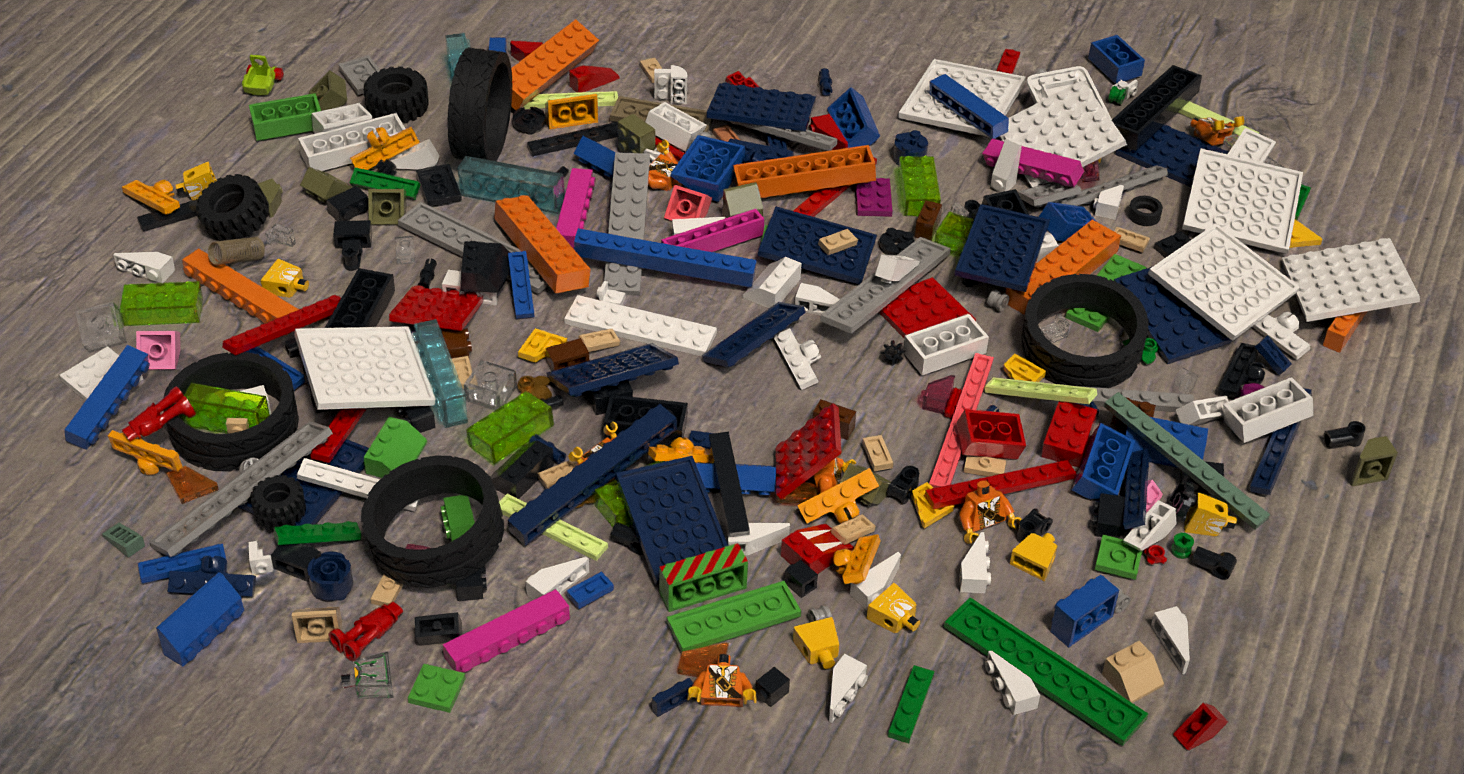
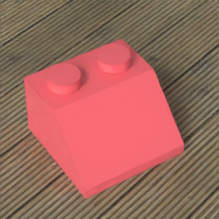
[664,185,712,221]

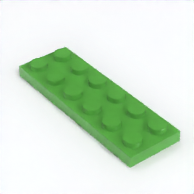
[1065,254,1147,332]
[667,581,801,654]

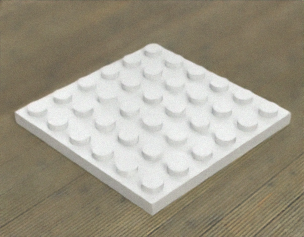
[899,59,1026,137]
[999,80,1127,188]
[1182,149,1303,254]
[1148,223,1300,341]
[1282,238,1420,322]
[294,327,436,410]

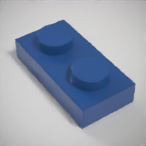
[567,571,614,609]

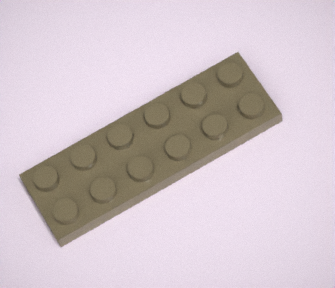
[610,96,714,132]

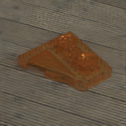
[166,466,219,504]
[777,482,817,504]
[678,643,729,677]

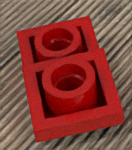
[725,71,759,88]

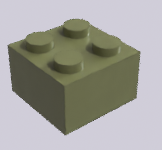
[617,114,655,154]

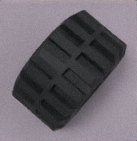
[250,475,306,529]

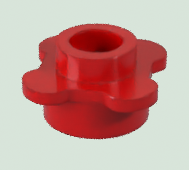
[1144,545,1167,565]

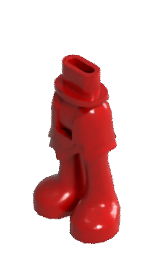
[122,386,196,442]
[328,601,403,661]

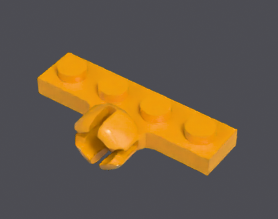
[350,127,420,170]
[122,180,180,214]
[108,430,182,475]
[648,437,714,463]
[797,468,879,524]
[834,534,881,584]

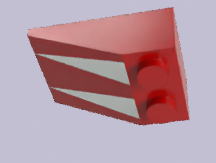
[781,524,854,574]

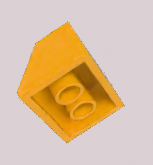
[545,94,598,130]

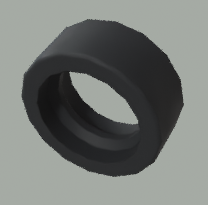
[1128,195,1163,226]

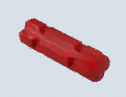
[944,387,962,419]

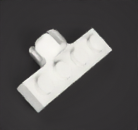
[1252,312,1310,360]
[774,328,821,390]

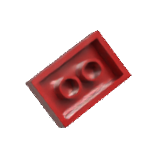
[1041,401,1098,468]
[957,409,1026,459]

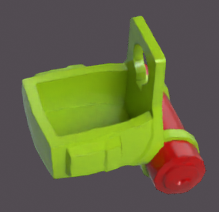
[242,55,284,95]

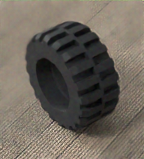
[363,66,429,124]
[196,174,269,241]

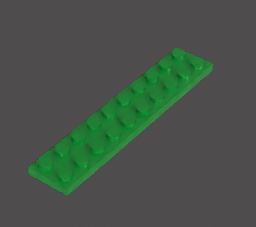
[944,597,1149,746]

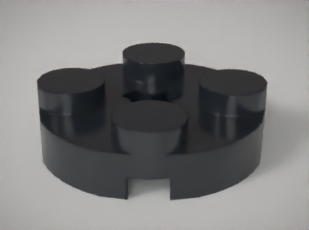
[512,107,546,135]
[879,228,915,255]
[1169,481,1197,523]

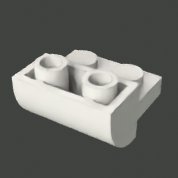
[654,65,687,104]

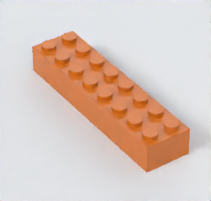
[511,19,599,110]
[733,145,876,198]
[494,195,590,294]
[1006,220,1121,315]

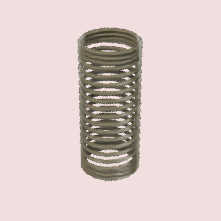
[208,237,265,265]

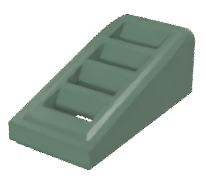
[102,523,145,558]

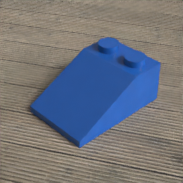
[1039,202,1097,241]

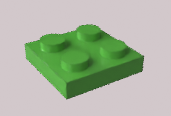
[1095,535,1142,580]
[408,664,466,713]

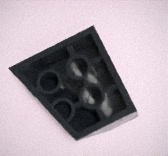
[461,241,511,293]

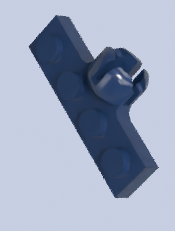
[728,138,794,163]
[167,556,256,597]

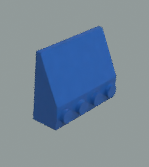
[671,135,745,202]

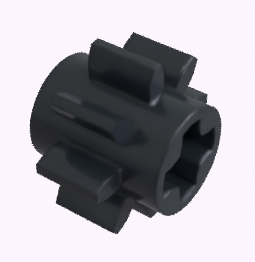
[376,158,397,176]
[881,340,906,364]

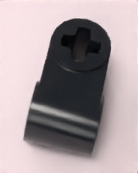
[342,239,363,271]
[886,466,920,504]
[1016,508,1053,543]

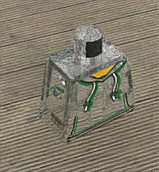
[341,651,394,699]

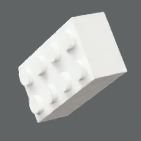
[903,314,989,375]
[1223,377,1313,443]

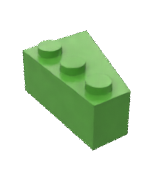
[440,495,475,542]

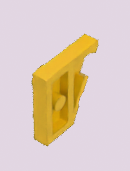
[1289,219,1322,248]
[518,328,568,362]
[1003,353,1046,382]
[911,482,954,529]

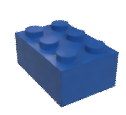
[1088,35,1145,84]
[1050,575,1119,648]

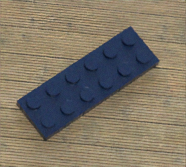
[702,302,806,367]

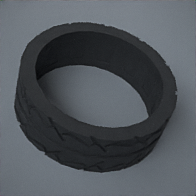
[447,48,512,164]
[1021,274,1149,388]
[163,352,299,472]
[361,455,504,588]

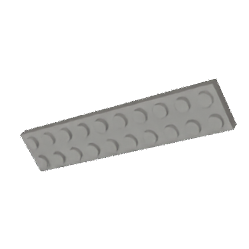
[604,152,650,296]
[398,202,548,294]
[820,237,951,334]
[149,421,333,557]

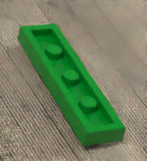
[349,167,421,200]
[274,521,362,545]
[888,665,935,744]

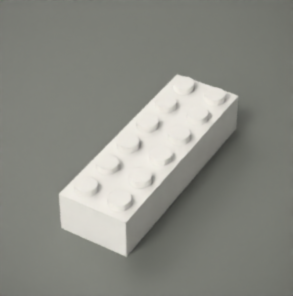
[298,113,405,171]

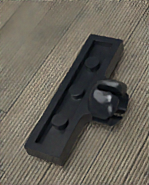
[1218,343,1265,398]

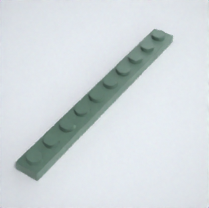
[1104,392,1270,530]

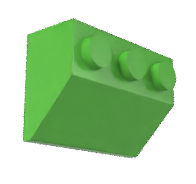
[364,417,427,478]

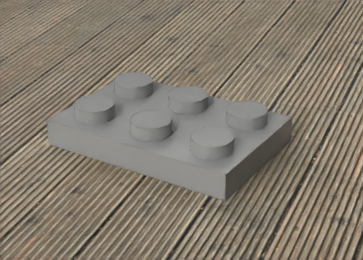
[338,55,380,95]
[1018,182,1081,207]

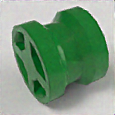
[1108,86,1126,105]
[1171,533,1194,559]

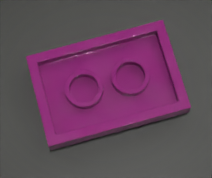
[855,178,893,217]

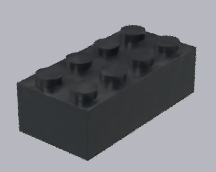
[604,395,688,446]

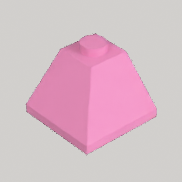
[136,331,180,369]

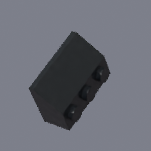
[490,440,554,499]

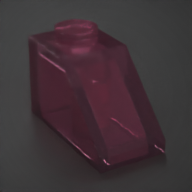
[1082,159,1100,183]
[920,375,955,415]

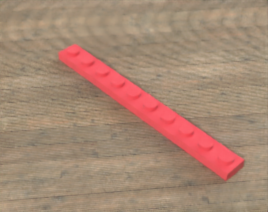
[929,353,994,488]

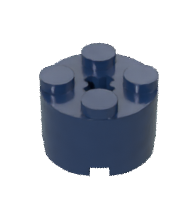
[893,130,928,169]
[308,551,353,601]

